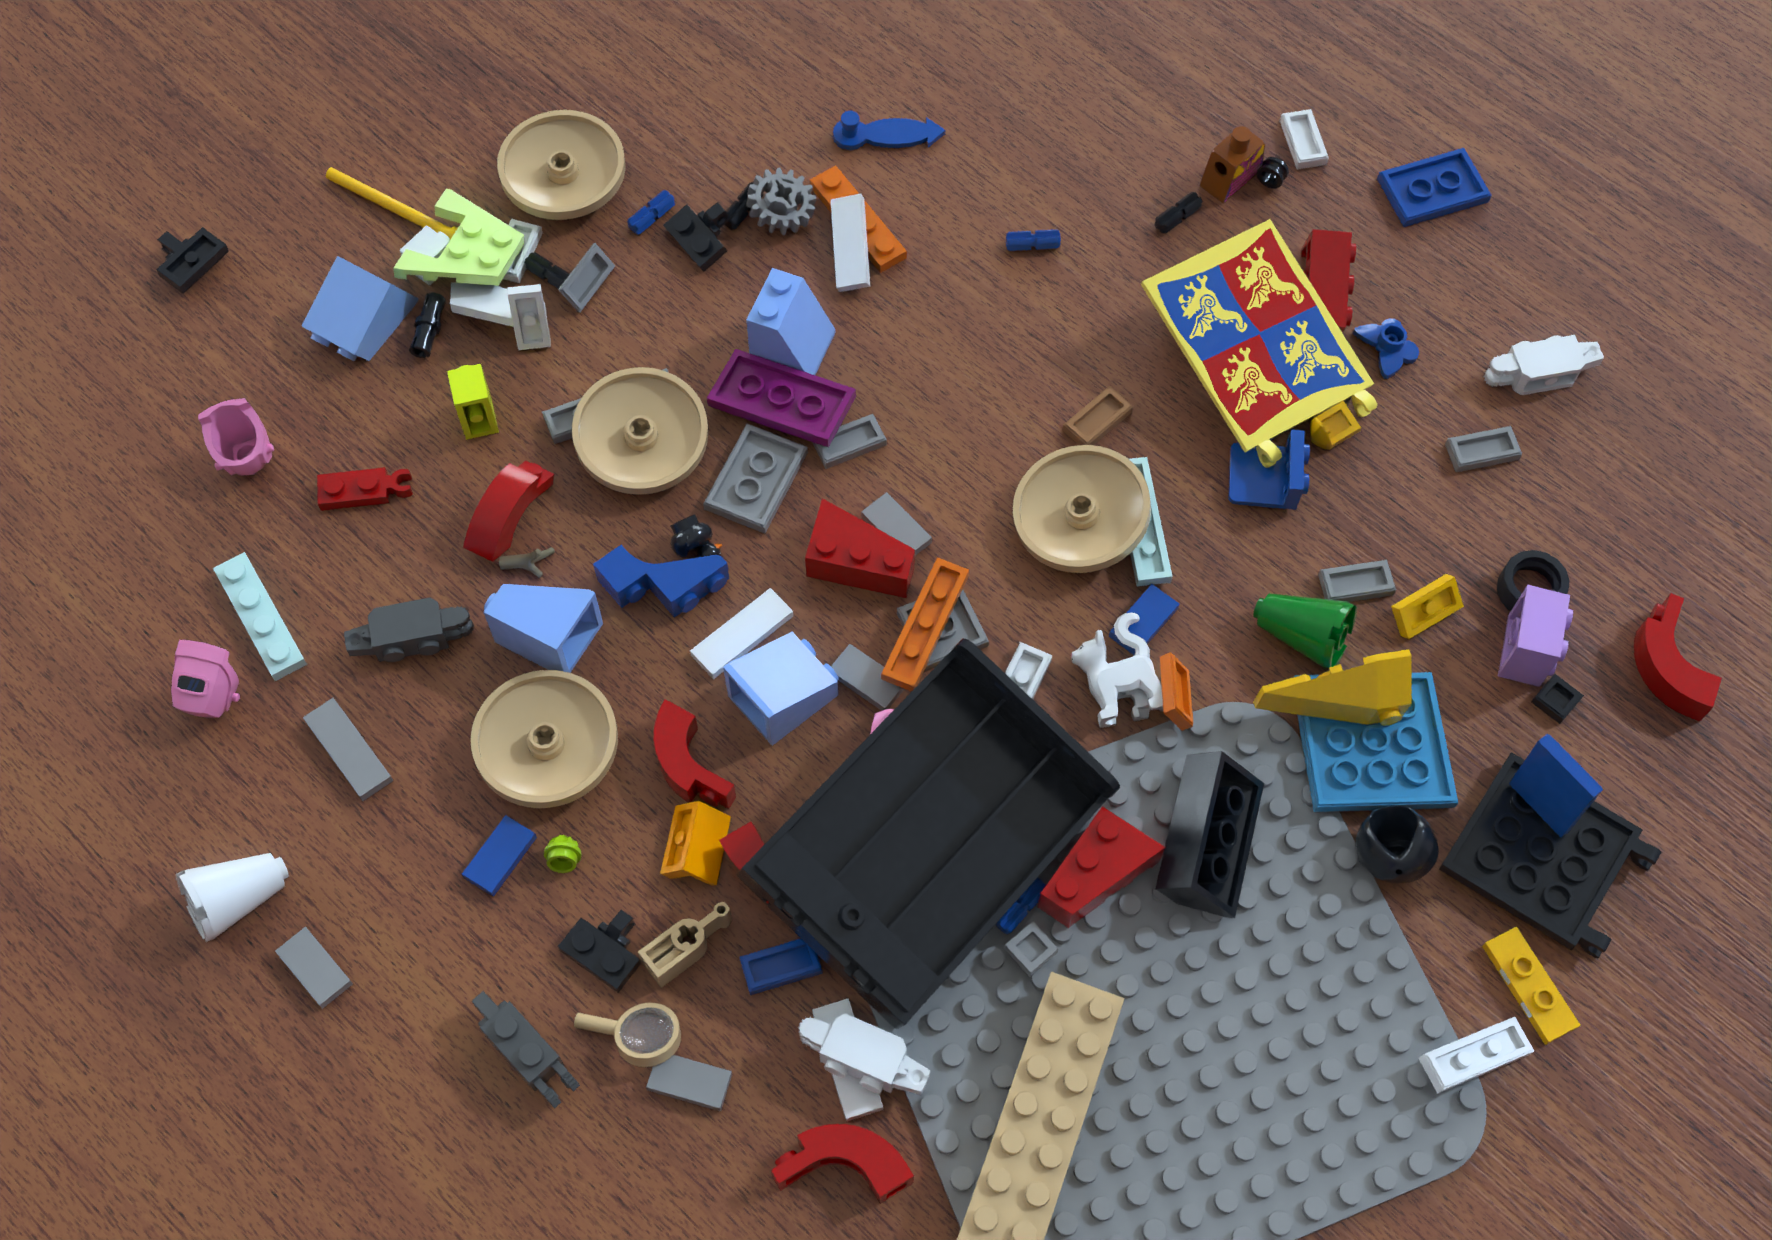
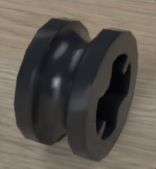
[1257,157,1289,189]

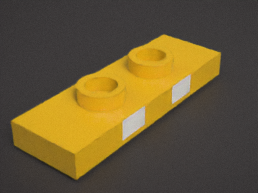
[1482,927,1581,1045]

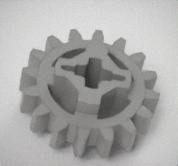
[746,168,816,235]

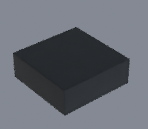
[1531,674,1584,724]

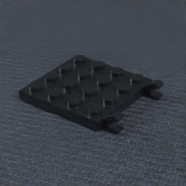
[1439,752,1662,958]

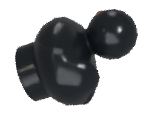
[670,514,722,558]

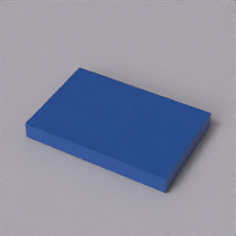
[1377,148,1492,227]
[1509,734,1603,837]

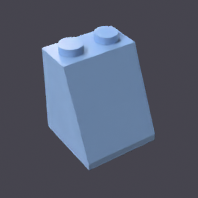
[302,256,419,361]
[746,268,835,375]
[484,584,603,673]
[723,632,839,746]

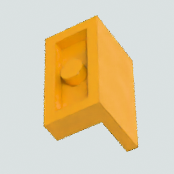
[660,801,731,886]

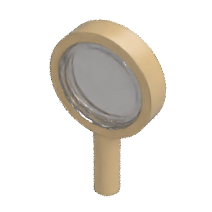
[574,1003,681,1067]

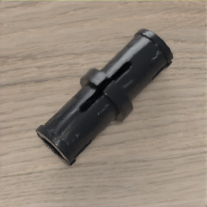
[409,292,446,359]

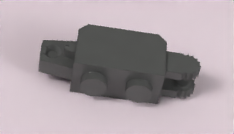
[344,597,474,662]
[472,991,580,1108]

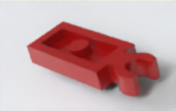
[317,467,413,511]

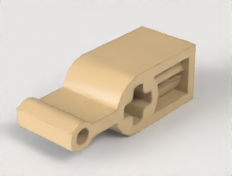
[638,902,732,988]

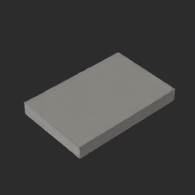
[703,424,808,534]

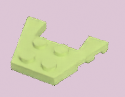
[394,188,524,286]

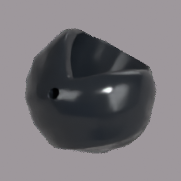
[1355,805,1439,884]

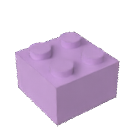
[1498,585,1573,687]

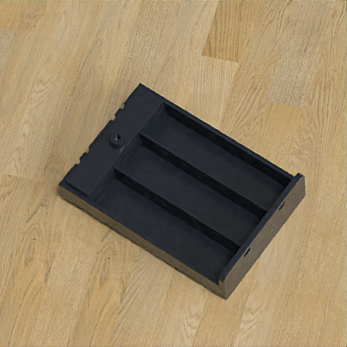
[737,638,1120,1029]

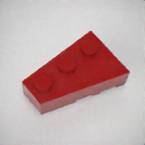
[1301,229,1356,332]
[805,498,915,598]
[1037,806,1165,928]

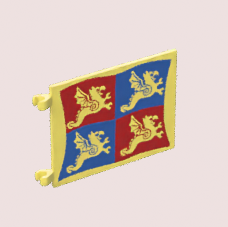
[1141,219,1377,468]

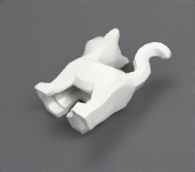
[1071,612,1163,728]

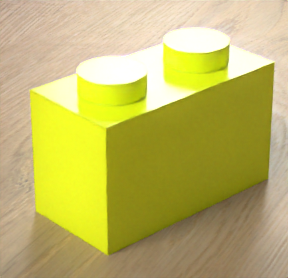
[447,364,499,440]

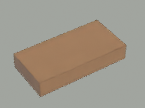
[1062,386,1133,445]

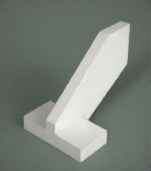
[450,282,551,350]

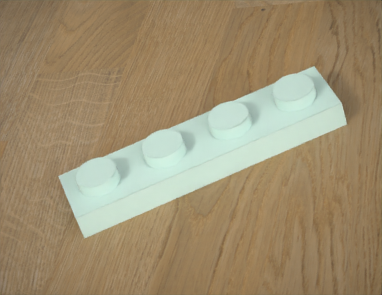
[1129,457,1173,587]
[213,552,307,681]

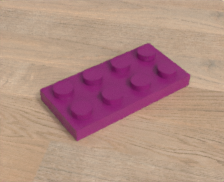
[707,349,856,448]

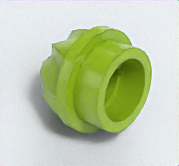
[544,835,582,873]

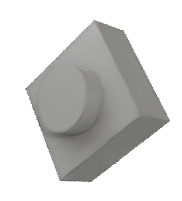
[1004,921,1059,977]

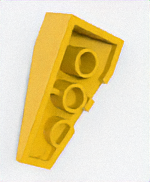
[1253,649,1412,726]

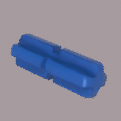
[627,190,675,235]
[1006,229,1061,251]
[995,878,1046,935]

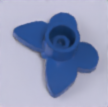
[1352,318,1419,379]

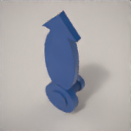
[833,111,946,150]

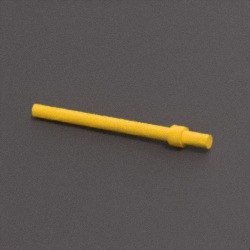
[326,167,458,240]

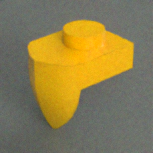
[1310,401,1361,450]

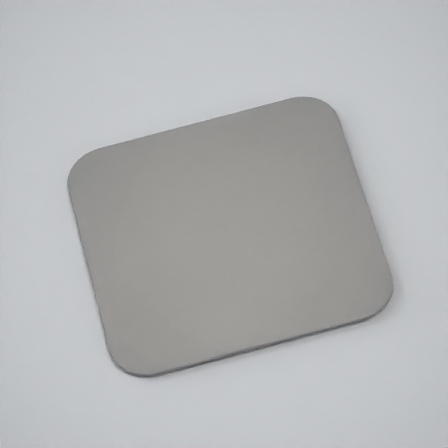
[869,702,1487,1240]

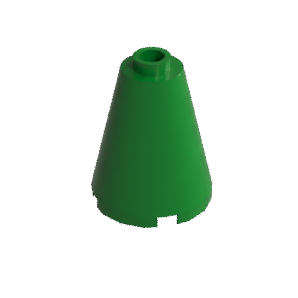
[1253,593,1357,669]

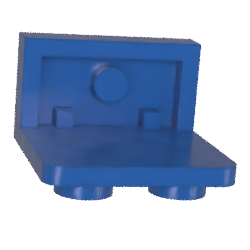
[1228,430,1310,510]

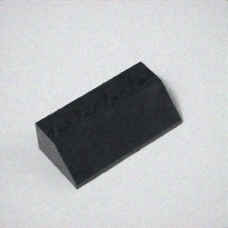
[1155,751,1264,918]

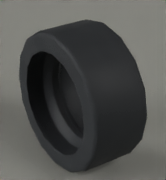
[1497,550,1570,611]

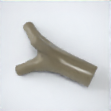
[499,547,555,578]

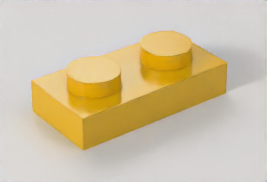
[1391,574,1464,639]

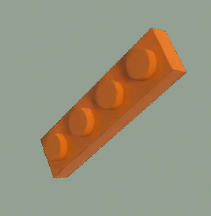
[810,165,907,273]
[881,557,969,692]

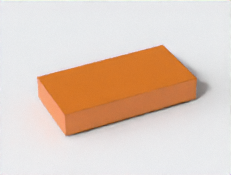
[1160,652,1194,731]

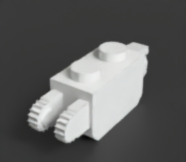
[1484,335,1604,395]
[798,1014,930,1095]

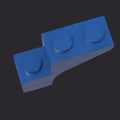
[593,545,729,618]

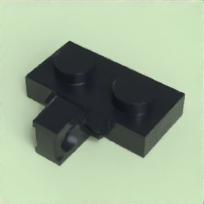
[663,202,731,272]
[156,227,229,294]
[558,910,641,993]

